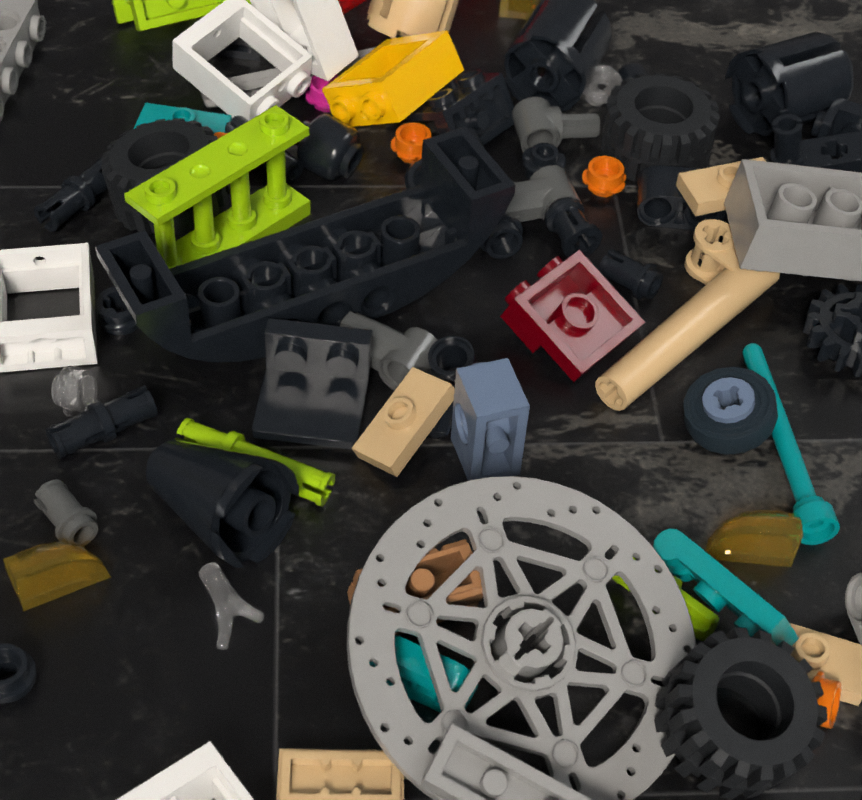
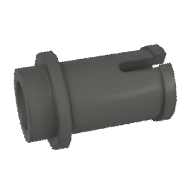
[34,479,98,548]

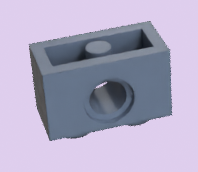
[450,358,530,481]

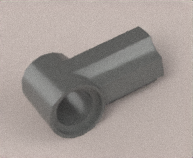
[504,165,582,222]
[340,311,438,391]

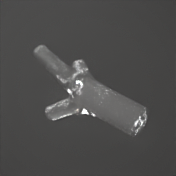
[199,562,264,650]

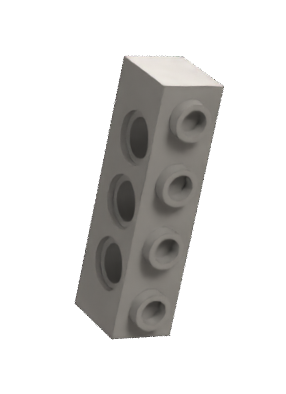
[0,0,46,121]

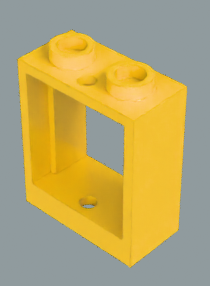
[322,30,464,127]

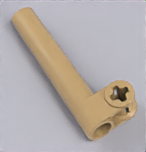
[595,219,780,411]

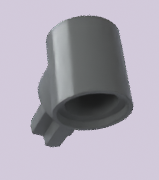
[512,97,600,152]

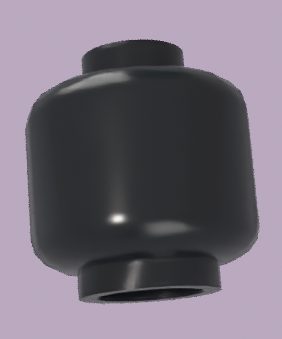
[294,114,364,182]

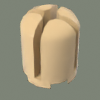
[367,0,460,38]

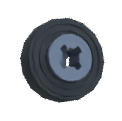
[683,367,778,455]

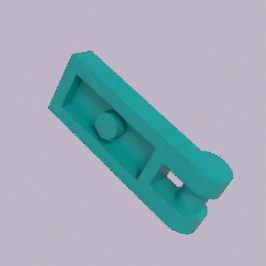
[653,529,799,646]

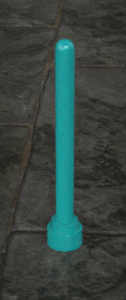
[742,343,840,545]

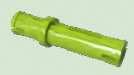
[175,418,335,507]

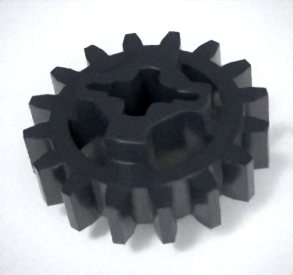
[803,284,862,378]

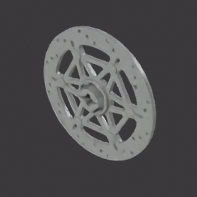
[347,476,696,800]

